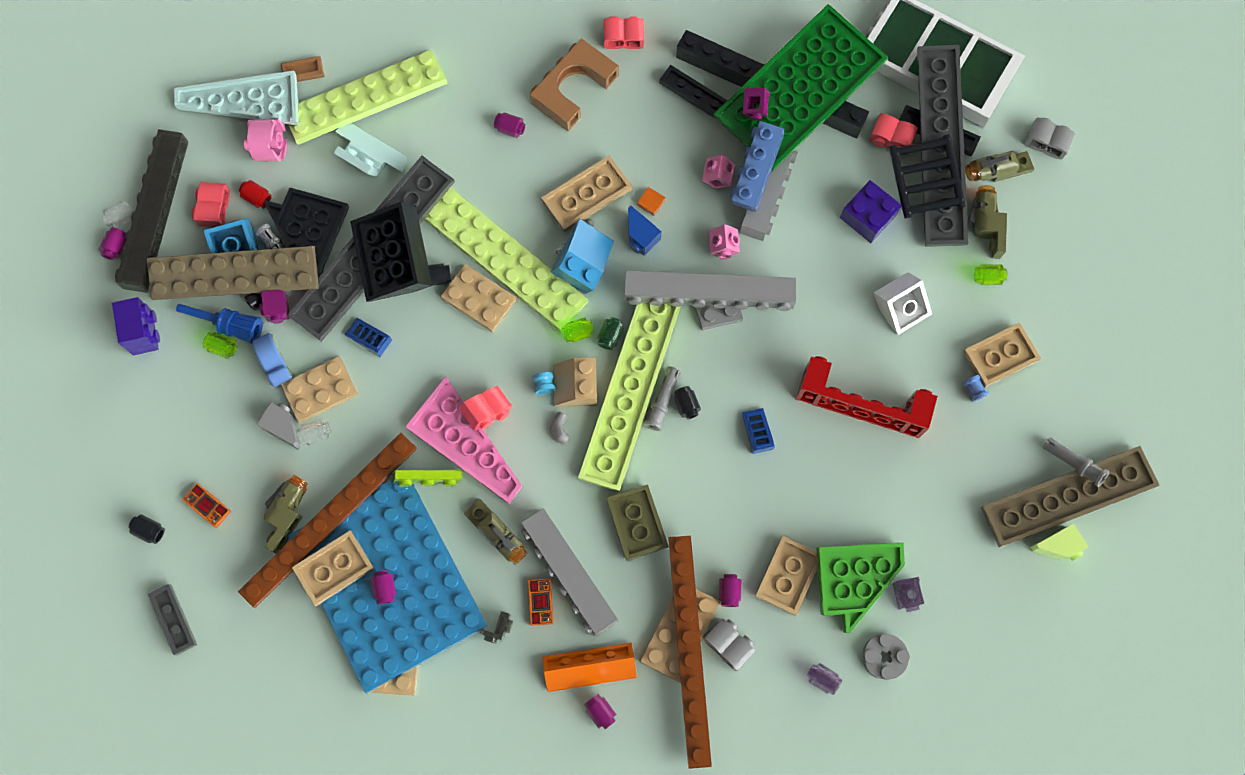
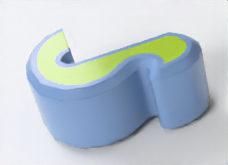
[252,333,292,387]

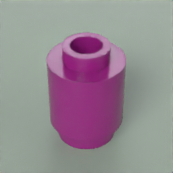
[494,112,525,138]
[98,227,127,260]
[370,570,396,605]
[719,574,742,607]
[584,694,617,729]

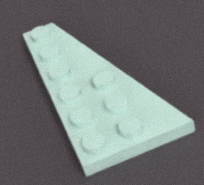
[174,71,299,126]

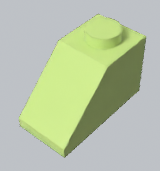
[1030,524,1088,561]

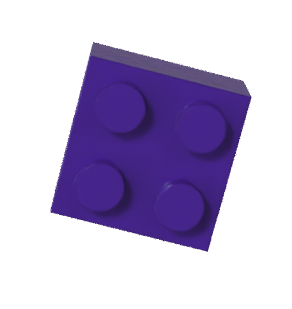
[840,180,902,243]
[112,297,160,356]

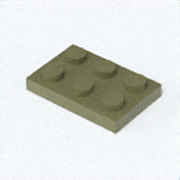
[606,485,669,561]

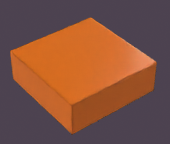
[637,187,666,216]

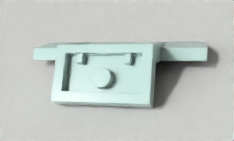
[334,123,408,177]

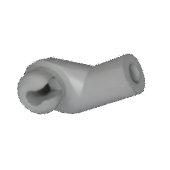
[550,412,569,444]

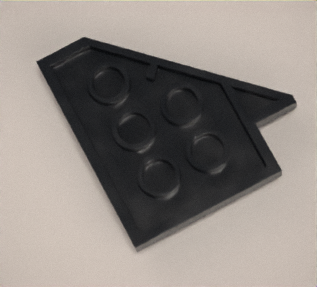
[264,187,349,278]

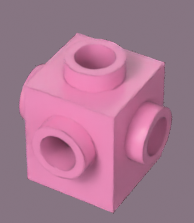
[702,155,735,189]
[709,224,740,259]

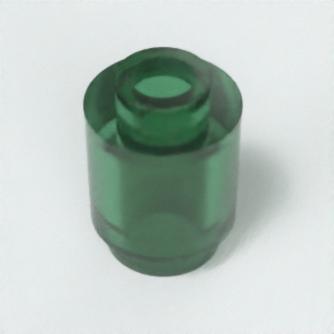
[597,317,624,350]

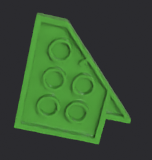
[816,542,905,633]

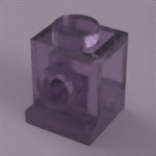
[892,577,924,612]

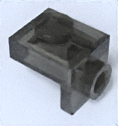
[480,611,513,644]

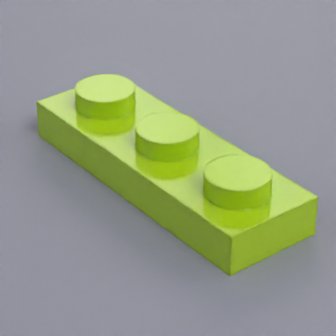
[393,470,462,487]

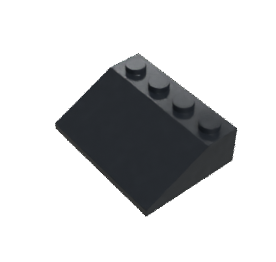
[350,201,432,302]

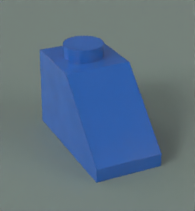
[628,205,662,256]

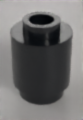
[428,263,451,286]
[674,386,701,420]
[128,514,165,544]

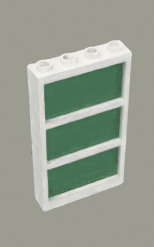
[866,0,1025,128]

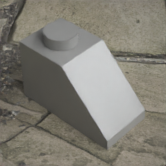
[257,402,301,450]

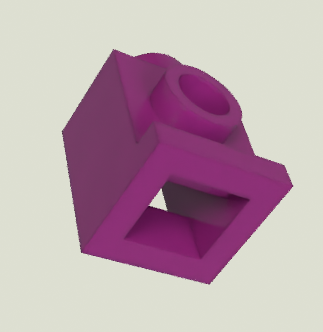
[743,88,770,121]

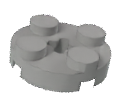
[863,634,910,680]

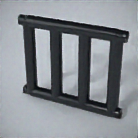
[889,134,966,219]

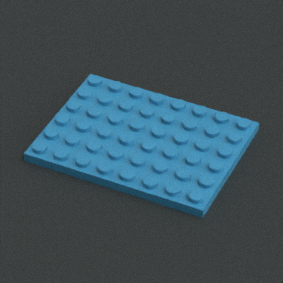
[288,479,488,694]

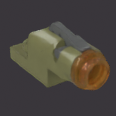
[965,151,1034,182]
[969,185,1007,259]
[264,474,308,554]
[464,499,528,565]

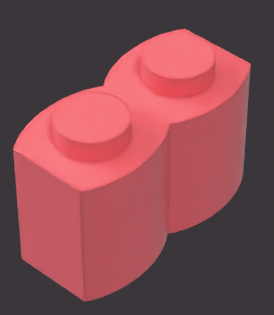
[603,16,644,49]
[869,113,918,155]
[192,182,230,227]
[460,386,512,430]

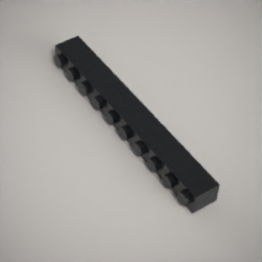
[676,30,870,139]

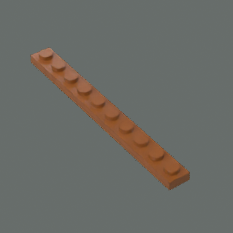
[238,433,417,608]
[668,535,712,769]

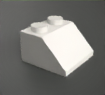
[874,272,932,335]

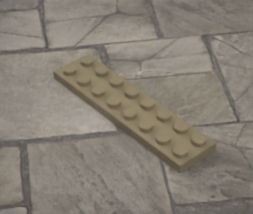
[147,246,319,300]
[981,446,1160,548]

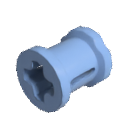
[962,375,990,403]

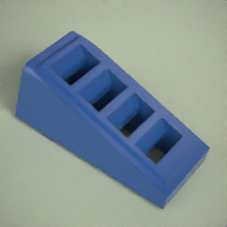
[345,318,392,357]
[742,408,775,454]

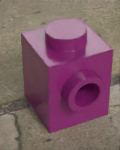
[259,289,290,324]

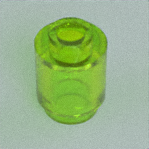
[974,264,1007,285]
[562,317,594,343]
[203,332,237,359]

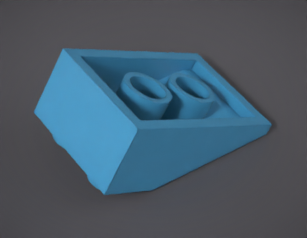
[203,218,259,253]
[551,219,614,294]

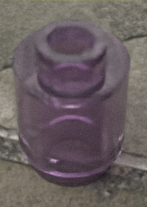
[807,663,842,695]

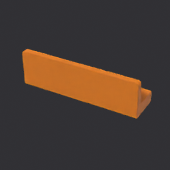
[542,642,637,692]

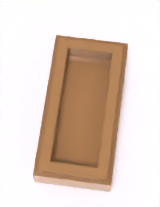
[281,56,325,82]

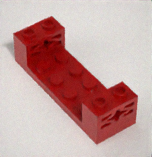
[795,356,938,438]

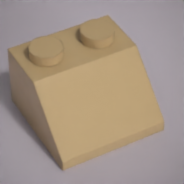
[553,357,597,407]

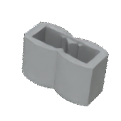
[1024,117,1075,160]
[703,619,756,671]

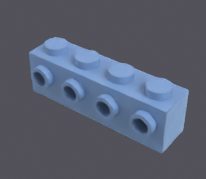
[730,121,784,212]

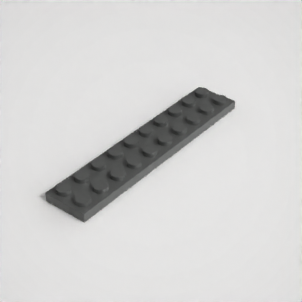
[917,45,968,247]
[288,155,455,342]

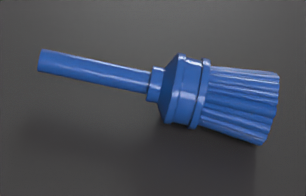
[176,304,263,344]

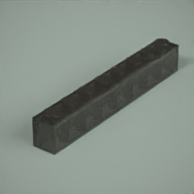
[115,129,188,293]

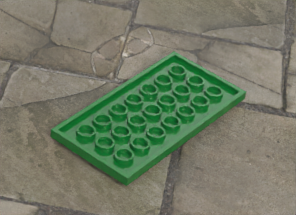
[714,4,888,172]

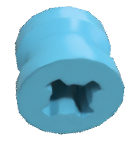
[532,372,556,395]

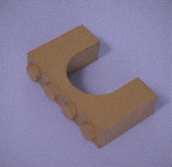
[530,38,619,131]

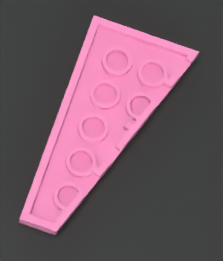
[406,377,522,504]

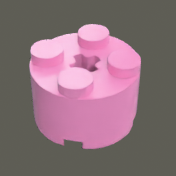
[244,119,287,161]

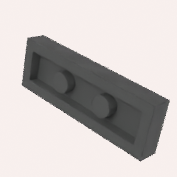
[148,584,197,656]

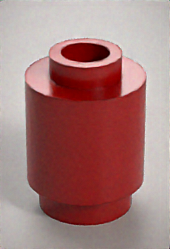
[239,180,272,209]

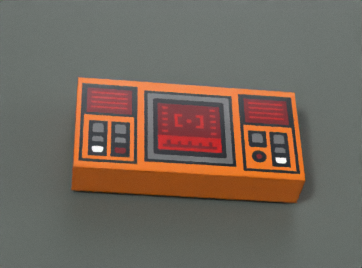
[182,483,231,528]
[528,579,554,626]

